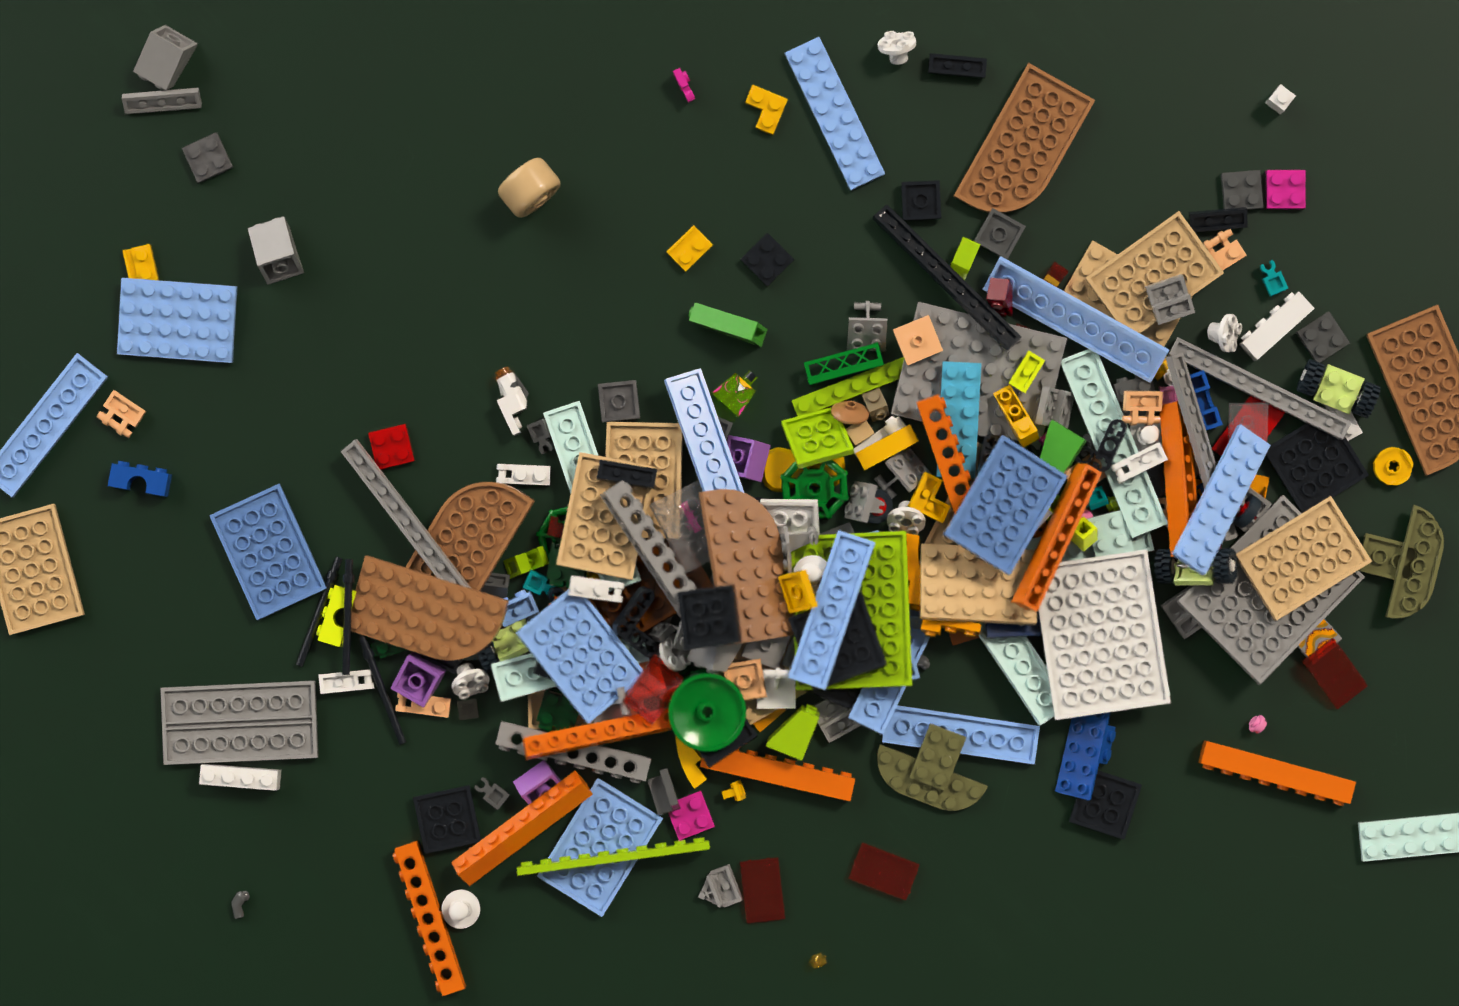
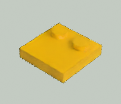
[778,569,818,613]

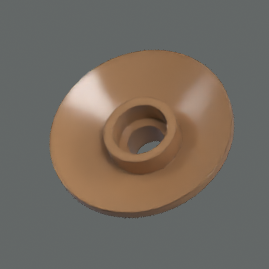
[831,401,869,424]

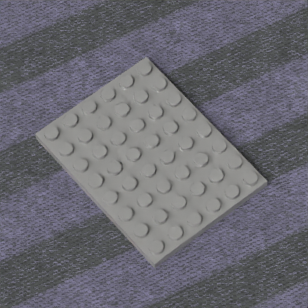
[891,302,1067,450]
[1177,495,1365,684]

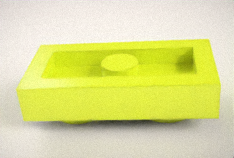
[1008,350,1045,393]

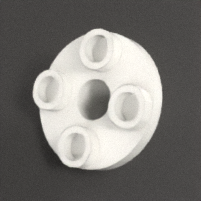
[878,31,916,65]
[1207,314,1242,352]
[1129,422,1162,452]
[887,501,926,535]
[793,555,827,594]
[655,633,691,671]
[452,663,490,699]
[442,889,481,929]

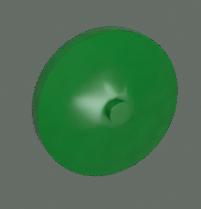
[668,673,746,751]

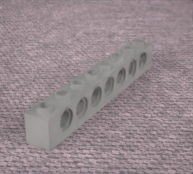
[600,481,696,618]
[496,721,651,783]

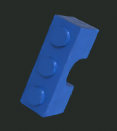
[1190,370,1223,430]
[108,461,172,497]

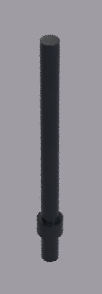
[296,556,343,667]
[342,559,355,675]
[358,635,406,745]

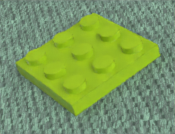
[781,407,854,469]

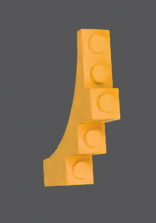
[907,533,981,637]

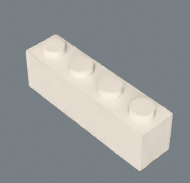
[1239,292,1315,361]
[199,764,281,790]

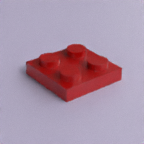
[368,424,415,470]

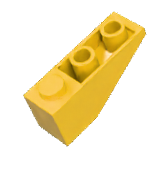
[993,385,1039,448]

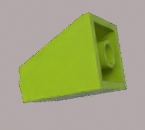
[766,704,820,760]

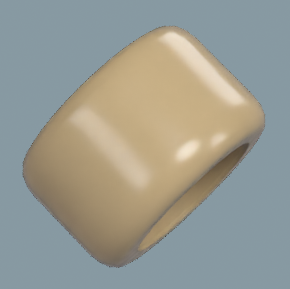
[498,157,561,218]

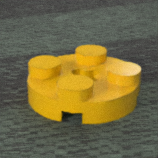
[1373,447,1413,485]

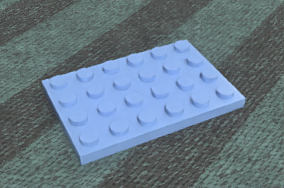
[117,278,237,363]
[516,589,647,724]
[537,778,663,917]

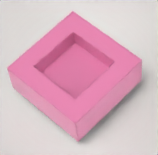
[1159,386,1178,405]

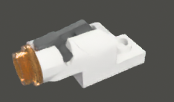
[495,366,529,436]

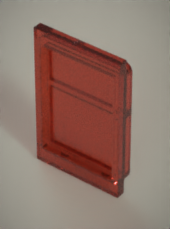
[1302,638,1368,709]
[622,654,684,725]
[849,842,920,900]
[740,857,785,923]

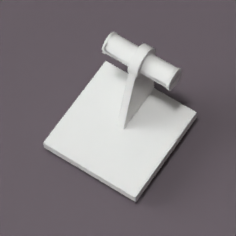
[757,668,796,709]

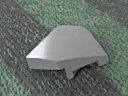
[698,864,743,907]

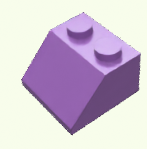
[727,435,771,482]
[390,652,447,708]
[513,760,561,805]

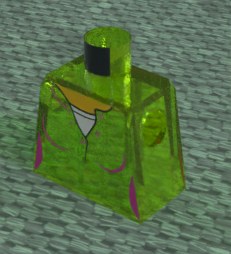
[712,370,757,418]

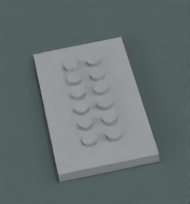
[161,681,318,765]

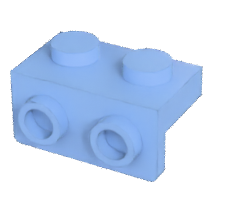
[503,589,539,627]

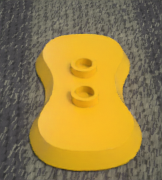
[762,447,845,492]

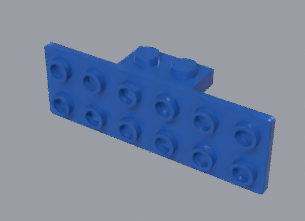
[1055,712,1116,800]

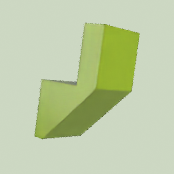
[950,237,981,281]
[503,546,549,579]

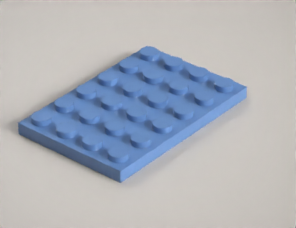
[943,435,1067,576]
[209,484,327,620]

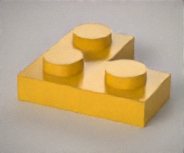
[745,85,788,135]
[908,472,951,523]

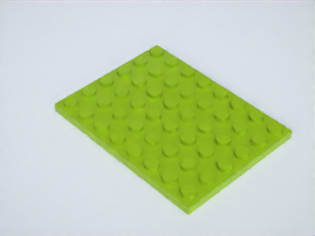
[791,531,913,691]

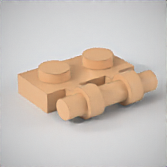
[1203,229,1247,271]
[97,390,147,438]
[1122,391,1163,425]

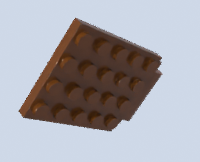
[588,531,714,639]

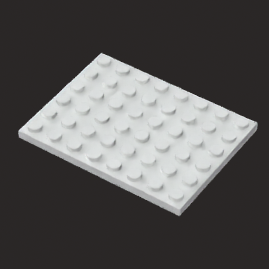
[1038,550,1171,720]

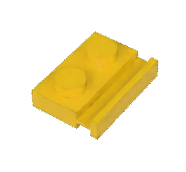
[666,225,713,272]
[122,244,159,280]

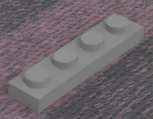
[122,88,202,114]

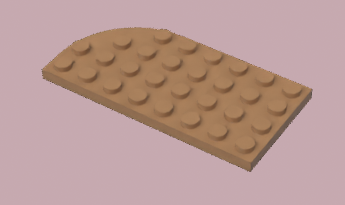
[953,63,1095,213]
[1366,305,1459,476]
[406,482,535,591]
[699,489,794,646]
[351,555,509,660]

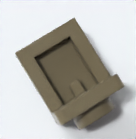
[862,388,890,422]

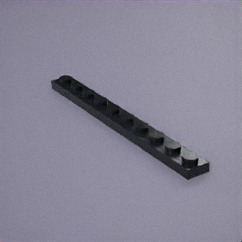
[872,205,1022,351]

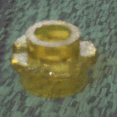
[809,953,827,969]

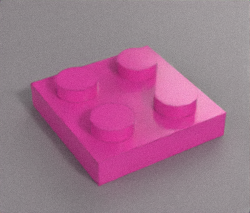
[1266,170,1306,209]
[668,791,715,840]

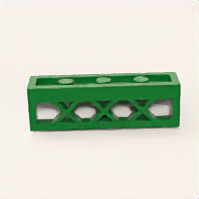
[804,343,884,385]

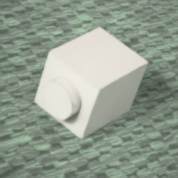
[1265,84,1296,114]

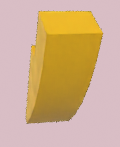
[856,424,919,470]
[675,735,707,789]

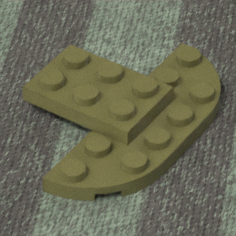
[1359,505,1444,618]
[877,723,988,811]

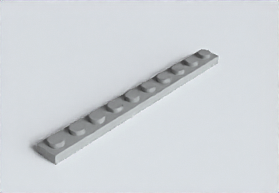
[1168,337,1351,440]
[1165,352,1238,542]
[341,439,471,588]

